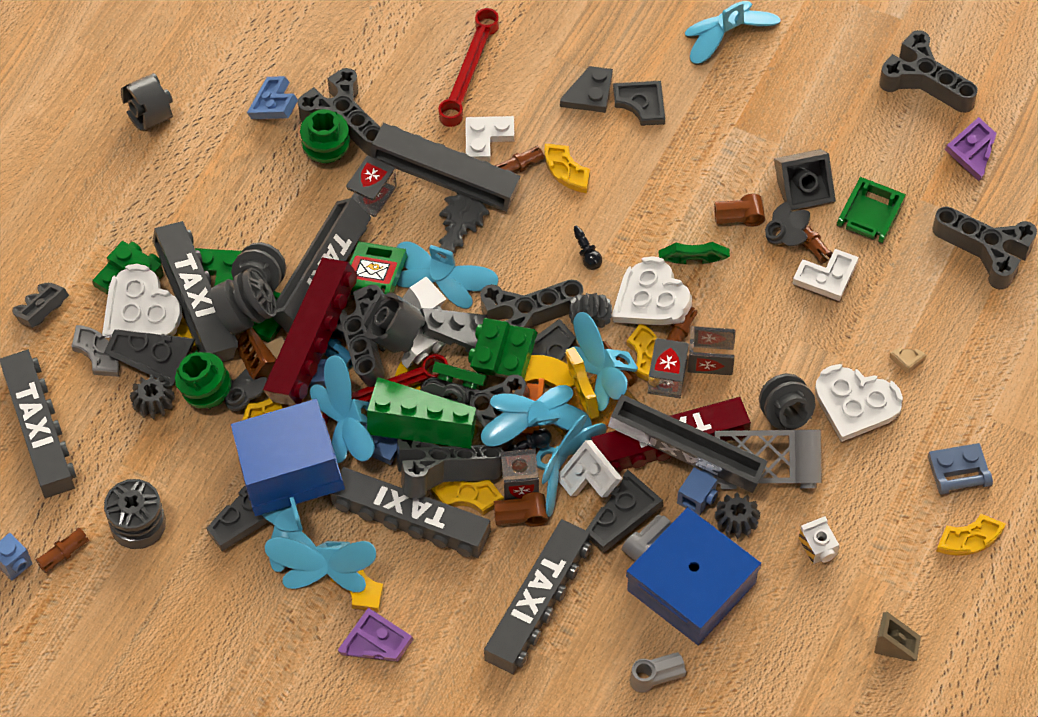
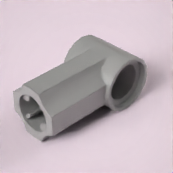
[622,514,672,561]
[629,652,686,693]

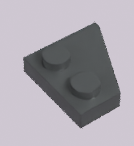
[560,66,613,113]

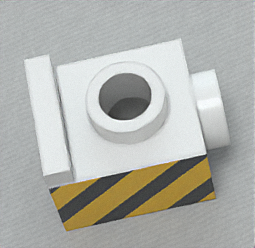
[799,516,839,564]

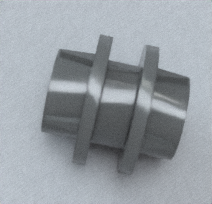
[231,242,287,292]
[758,373,816,430]

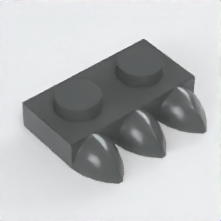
[12,282,69,328]

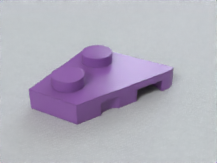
[944,117,997,181]
[338,608,414,662]

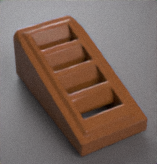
[237,327,276,380]

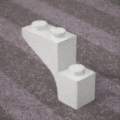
[402,277,446,368]

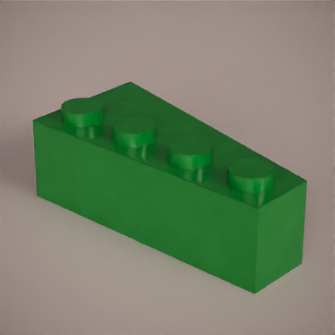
[367,377,476,449]

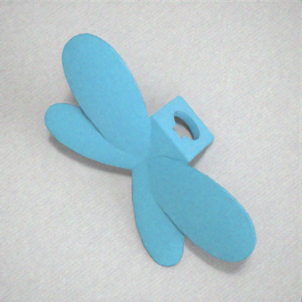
[685,1,781,64]
[397,241,498,309]
[571,312,638,411]
[310,355,374,463]
[481,385,592,447]
[535,415,607,517]
[262,497,316,572]
[265,537,376,592]

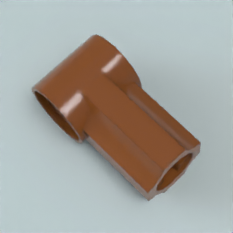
[714,194,765,227]
[494,492,548,527]

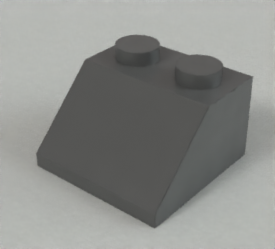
[774,149,836,210]

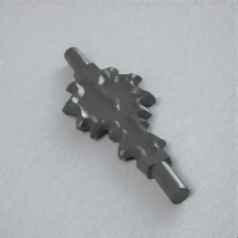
[438,192,490,259]

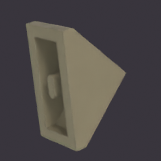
[874,612,921,662]

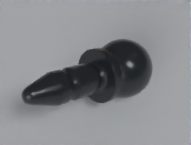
[574,225,602,270]
[506,428,552,451]

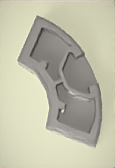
[72,325,120,377]

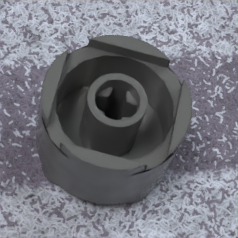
[121,73,173,131]
[364,293,426,353]

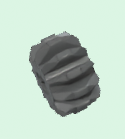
[569,292,612,328]
[130,374,175,419]
[714,492,760,539]

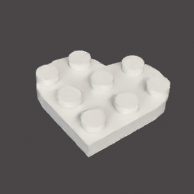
[612,256,692,325]
[102,264,182,338]
[815,364,903,442]

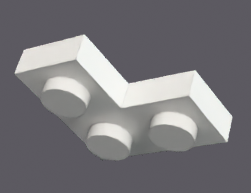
[466,116,514,162]
[792,249,859,301]
[558,440,623,498]

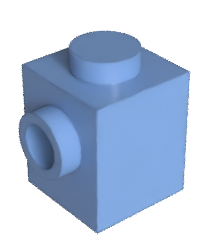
[677,467,718,516]
[0,533,32,581]

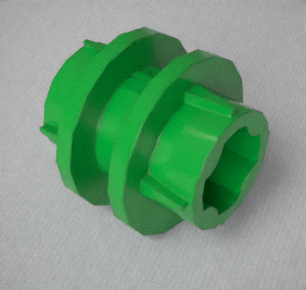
[300,109,350,164]
[175,351,232,410]

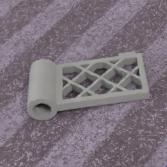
[715,430,822,489]

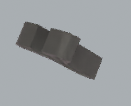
[879,30,978,113]
[298,68,381,156]
[932,206,1037,290]
[480,279,583,329]
[331,284,387,387]
[422,375,530,452]
[396,439,503,499]

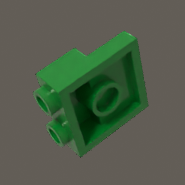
[92,240,164,295]
[468,318,538,379]

